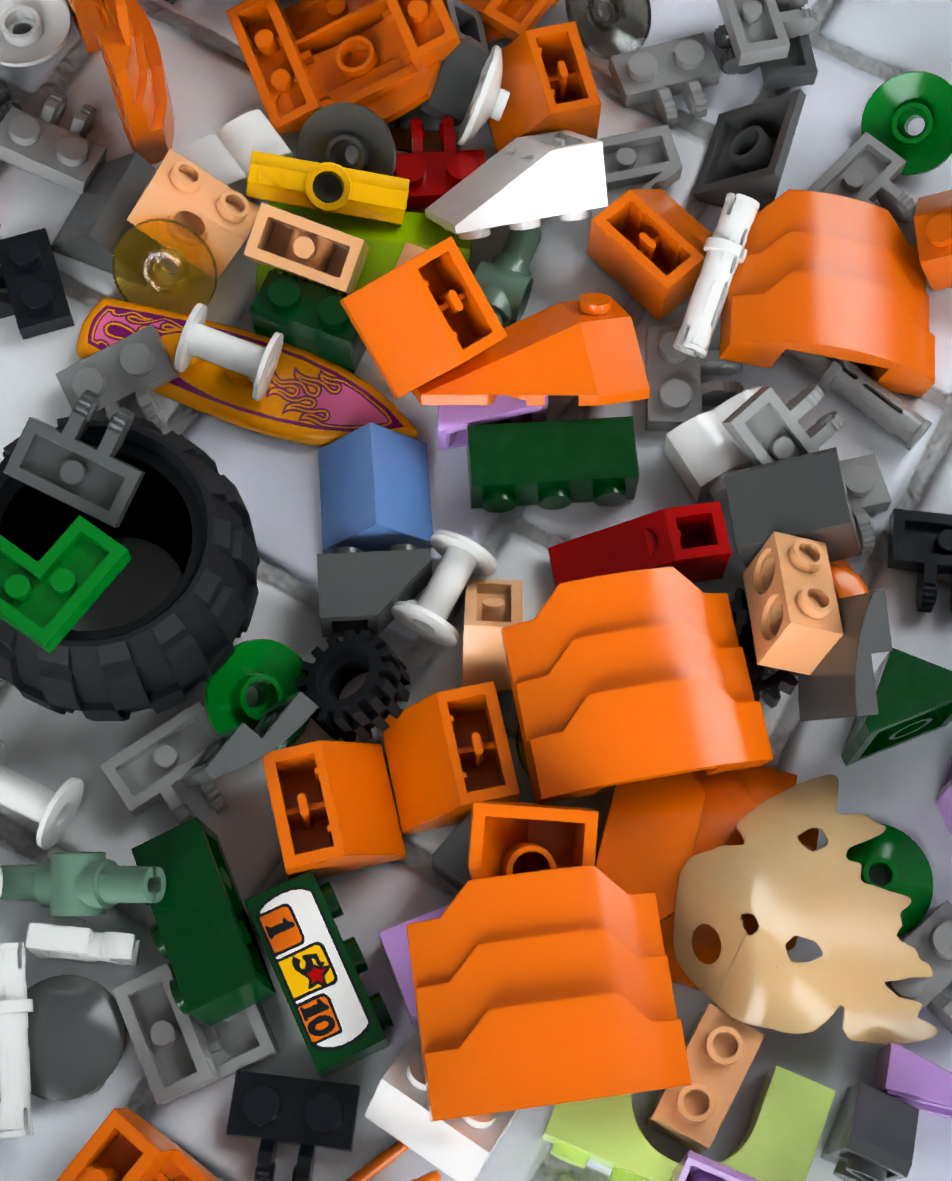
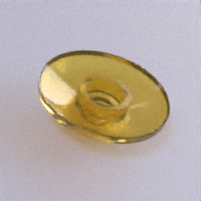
[112,218,217,315]

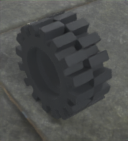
[296,629,411,742]

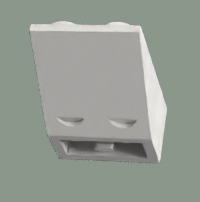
[425,129,608,240]
[364,1028,519,1181]

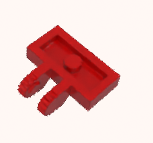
[393,117,486,208]

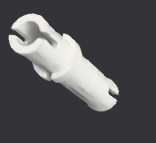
[673,193,760,358]
[0,942,34,1139]

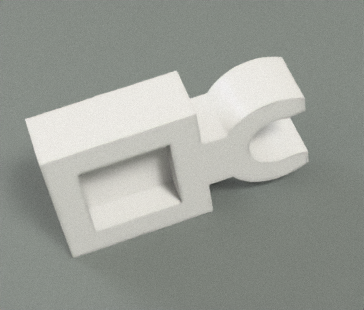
[25,916,141,965]

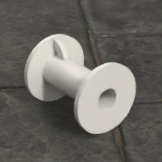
[174,303,284,401]
[391,530,498,646]
[0,740,84,850]

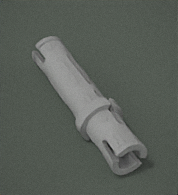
[783,349,932,451]

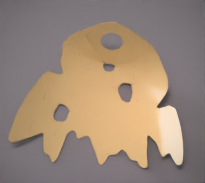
[673,774,937,1044]

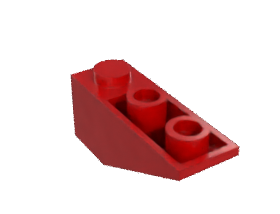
[548,501,732,589]

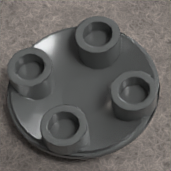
[27,975,126,1101]

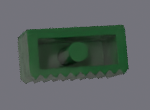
[250,268,367,373]

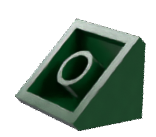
[841,648,952,766]

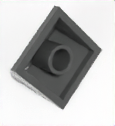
[693,89,806,212]
[51,152,168,287]
[724,447,862,569]

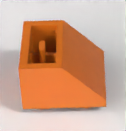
[487,21,601,153]
[587,189,713,322]
[340,236,507,399]
[382,681,520,836]
[262,740,407,880]

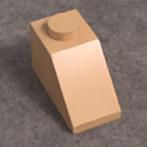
[462,578,523,694]

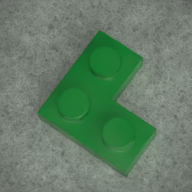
[0,515,132,654]

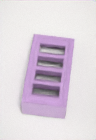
[438,395,548,450]
[873,1042,952,1118]

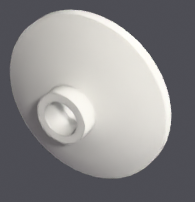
[0,0,72,67]
[456,45,510,146]

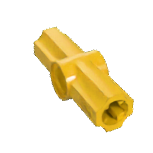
[245,150,410,225]

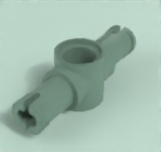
[474,227,542,328]
[0,852,166,916]

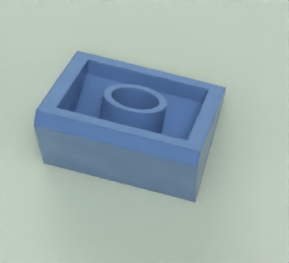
[318,422,433,554]

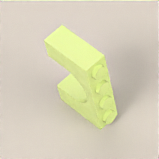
[542,1065,836,1181]

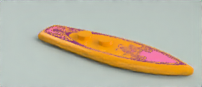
[76,298,419,446]

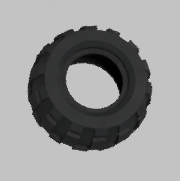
[0,416,260,721]

